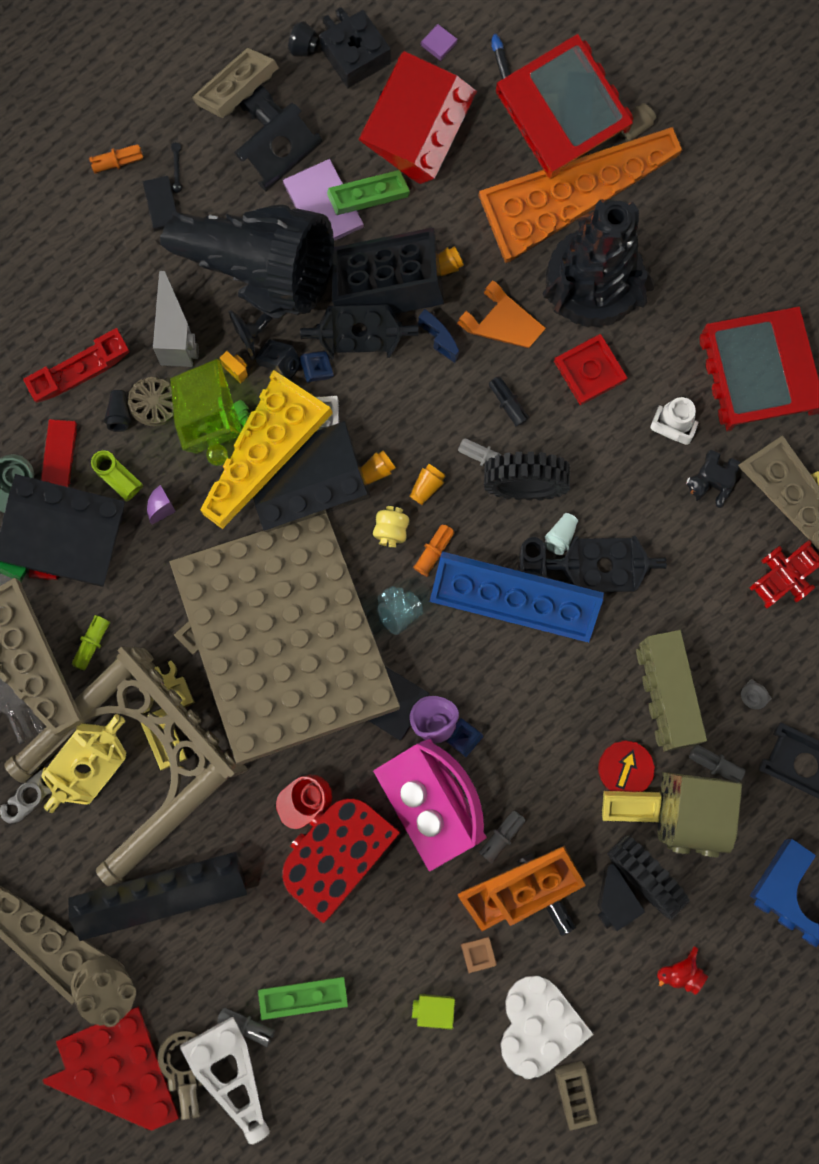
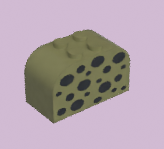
[657,772,742,857]

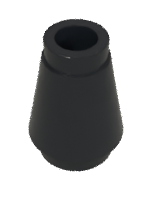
[104,390,131,432]

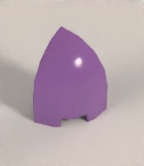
[147,485,176,524]

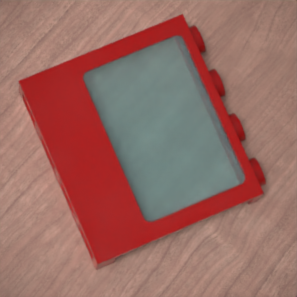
[496,34,633,179]
[700,307,819,431]

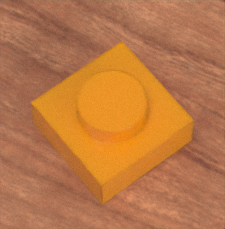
[219,351,248,384]

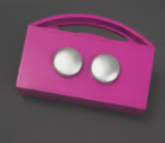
[373,738,487,872]

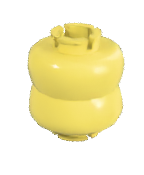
[373,506,409,547]

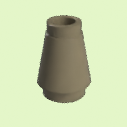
[618,103,656,142]

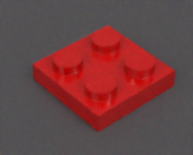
[554,334,627,406]

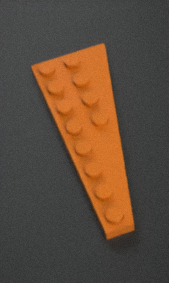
[479,127,682,263]

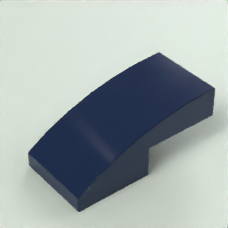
[418,309,459,363]

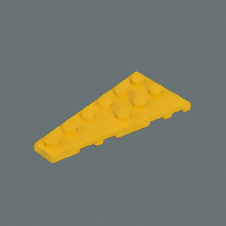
[200,370,333,529]

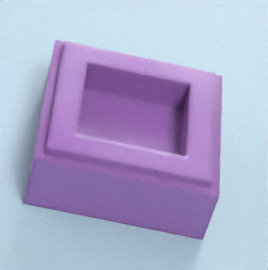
[421,24,457,61]

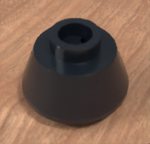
[288,21,320,57]

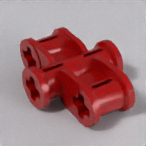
[749,540,819,609]

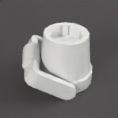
[651,397,699,445]

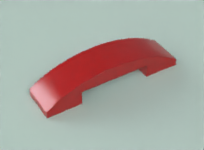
[23,328,130,403]

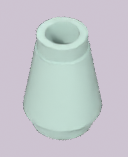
[544,513,578,555]

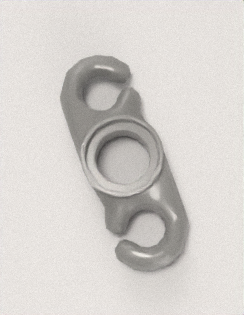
[0,769,52,824]

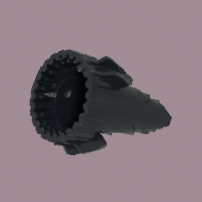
[543,199,655,328]
[160,205,334,319]

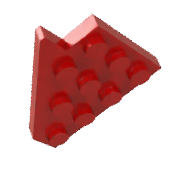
[43,1006,180,1131]

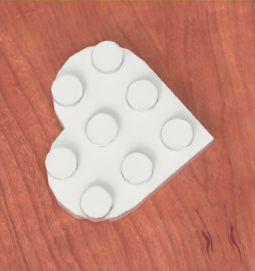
[501,976,593,1079]

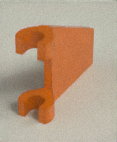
[457,280,546,348]

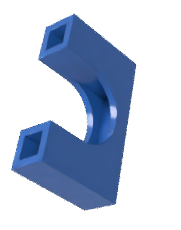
[750,839,819,948]

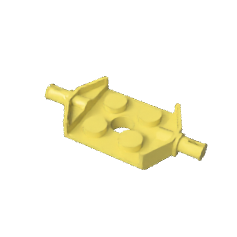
[42,714,126,813]

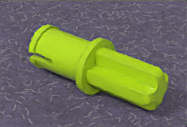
[72,615,110,670]

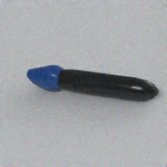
[492,34,511,79]

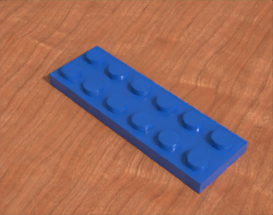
[430,552,604,643]

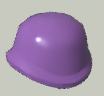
[410,696,459,743]

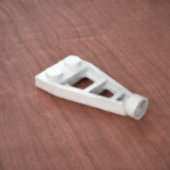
[180,1016,270,1144]

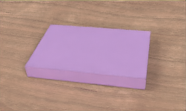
[283,159,363,241]

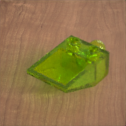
[170,359,242,466]

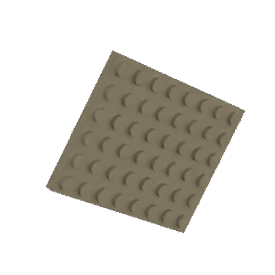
[169,513,400,766]

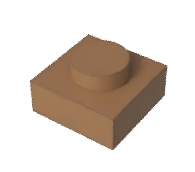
[461,937,497,973]

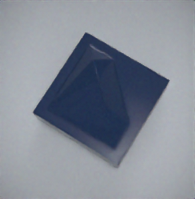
[300,351,334,382]
[445,718,484,757]

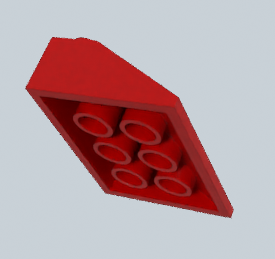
[358,51,477,184]

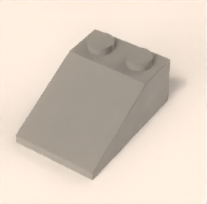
[153,271,199,367]

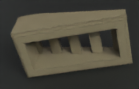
[554,1061,598,1131]

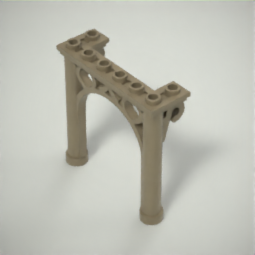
[4,647,248,886]

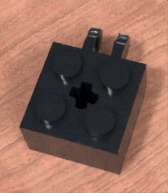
[320,7,391,89]

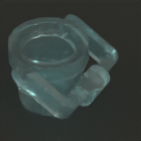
[378,586,423,635]

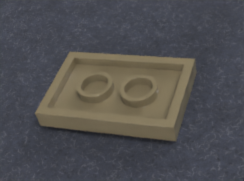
[192,48,279,118]

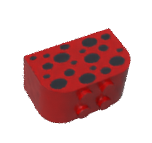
[283,799,400,924]

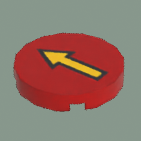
[598,741,655,792]

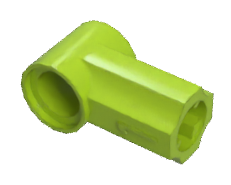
[91,450,143,502]

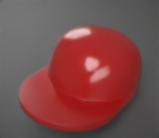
[276,774,333,829]

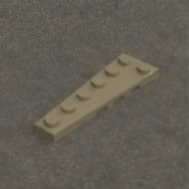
[738,435,819,550]
[0,886,110,1004]

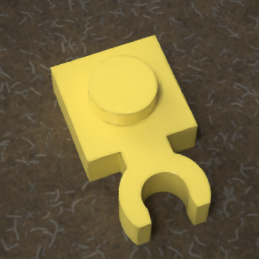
[155,661,195,708]

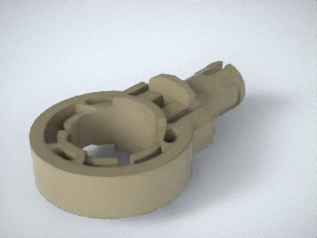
[158,1031,203,1120]

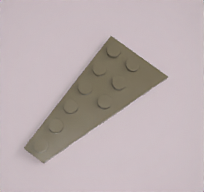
[0,578,84,736]

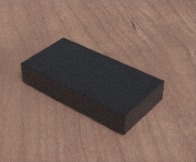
[143,176,177,232]

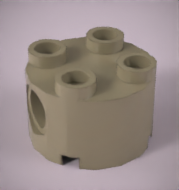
[71,956,136,1027]

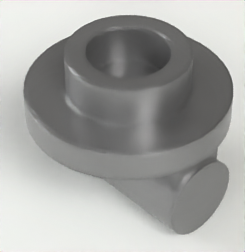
[741,679,772,709]

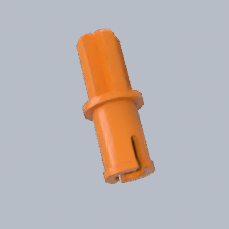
[89,145,143,174]
[413,525,454,577]

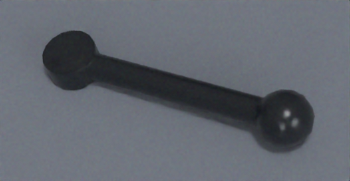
[171,142,182,193]

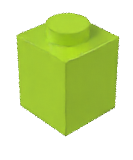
[412,994,455,1029]

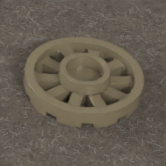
[128,377,179,426]

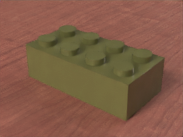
[636,630,707,752]

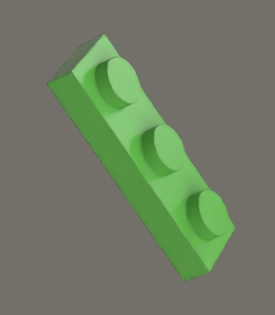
[327,170,410,215]
[258,976,348,1020]

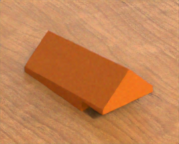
[458,846,586,931]

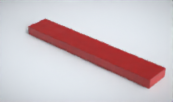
[29,419,77,580]

